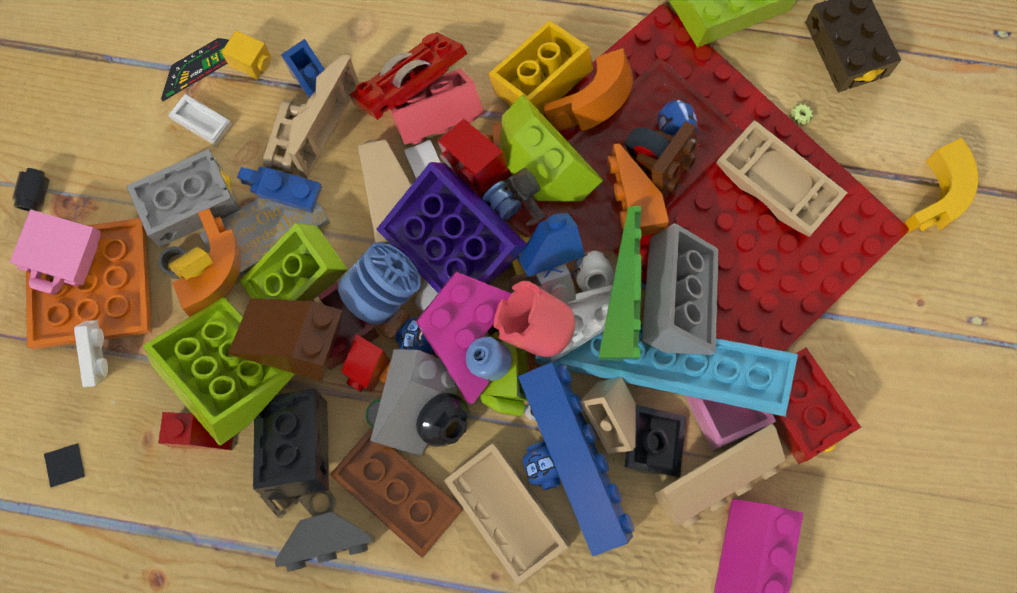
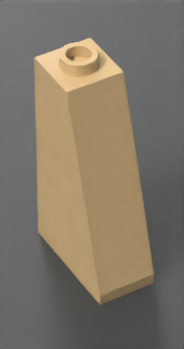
[357,139,411,246]

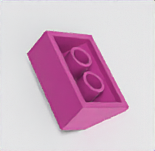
[714,499,803,593]

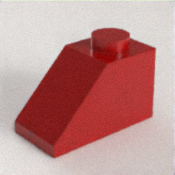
[341,335,390,393]
[158,412,233,451]

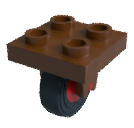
[625,121,698,200]

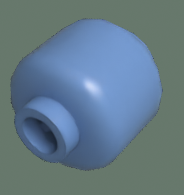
[465,337,512,381]

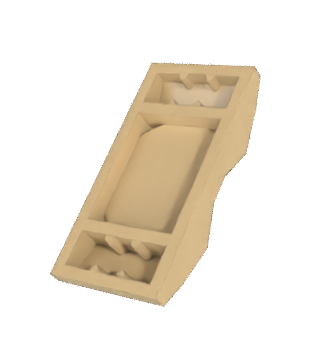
[288,55,359,178]
[717,120,848,237]

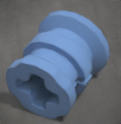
[482,181,522,221]

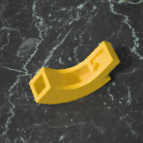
[904,137,978,233]

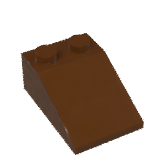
[228,298,342,381]

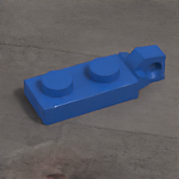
[237,167,322,213]

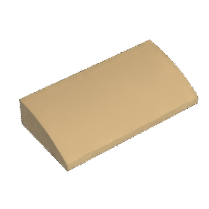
[444,442,571,586]

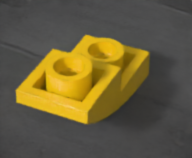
[169,247,213,280]

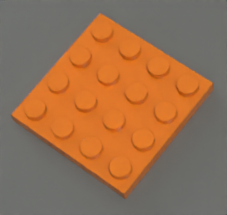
[26,218,152,350]

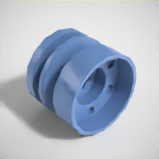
[338,242,421,325]

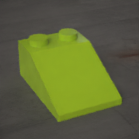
[240,223,348,301]

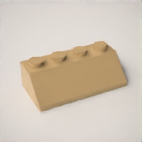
[654,423,786,528]

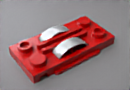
[349,32,467,120]

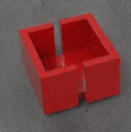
[438,119,514,199]

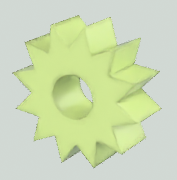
[790,103,814,126]

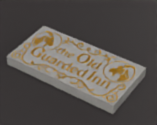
[199,174,330,279]

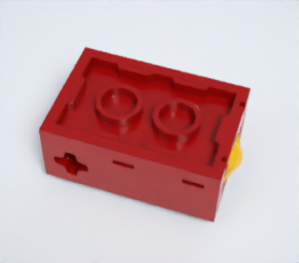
[773,347,862,464]

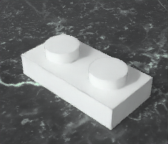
[74,320,108,387]

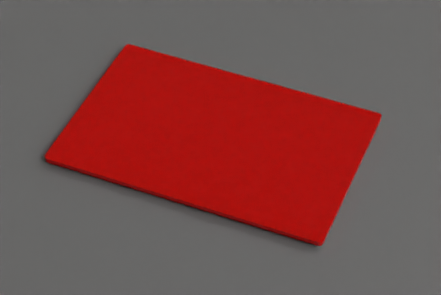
[543,4,908,351]

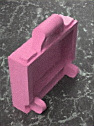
[10,209,101,295]

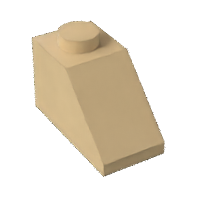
[580,377,636,454]

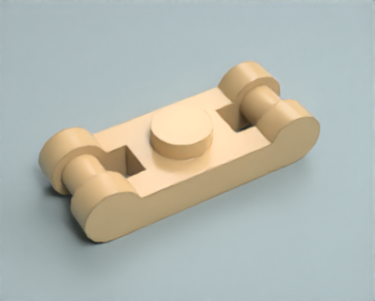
[263,99,306,173]

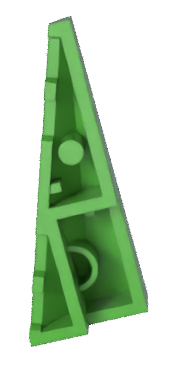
[597,206,641,361]

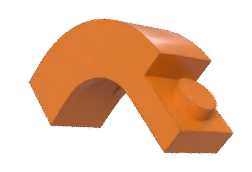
[544,48,633,131]
[172,208,241,317]

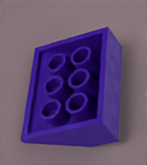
[376,162,528,293]

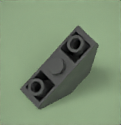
[275,512,375,572]

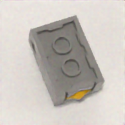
[127,149,240,247]

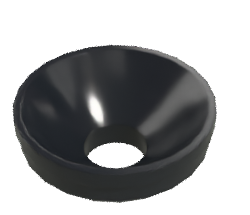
[416,393,470,447]

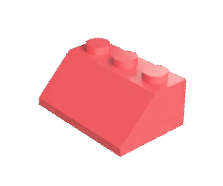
[389,68,484,145]

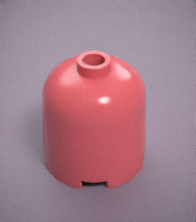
[494,281,576,357]

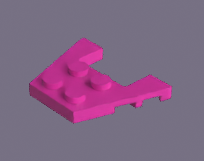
[415,272,511,404]

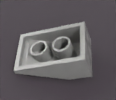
[370,349,458,456]

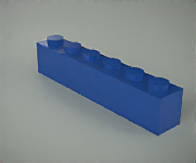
[518,360,634,557]

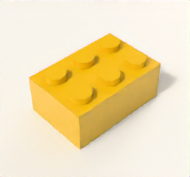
[488,20,593,115]

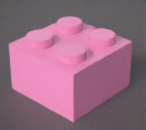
[684,395,776,451]

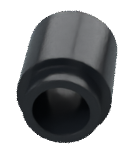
[12,168,50,212]

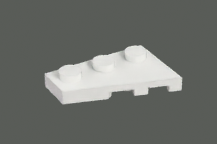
[551,285,612,362]

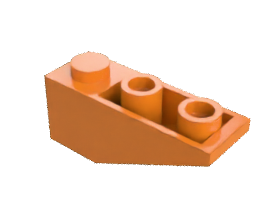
[608,143,669,236]

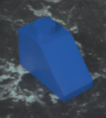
[518,212,585,277]

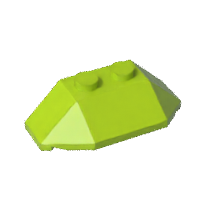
[499,95,604,201]

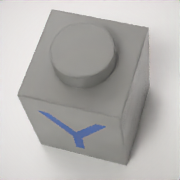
[535,264,576,303]

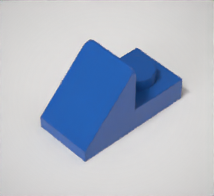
[281,39,325,98]

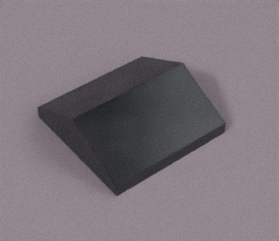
[624,405,686,478]

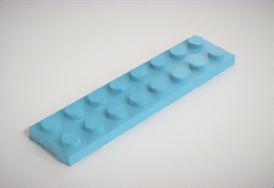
[535,324,798,417]

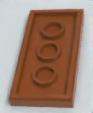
[329,428,464,558]

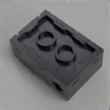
[253,388,329,500]

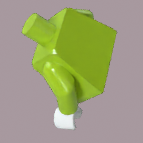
[479,331,536,421]

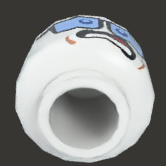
[574,251,614,292]

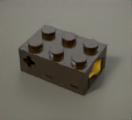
[805,0,901,93]

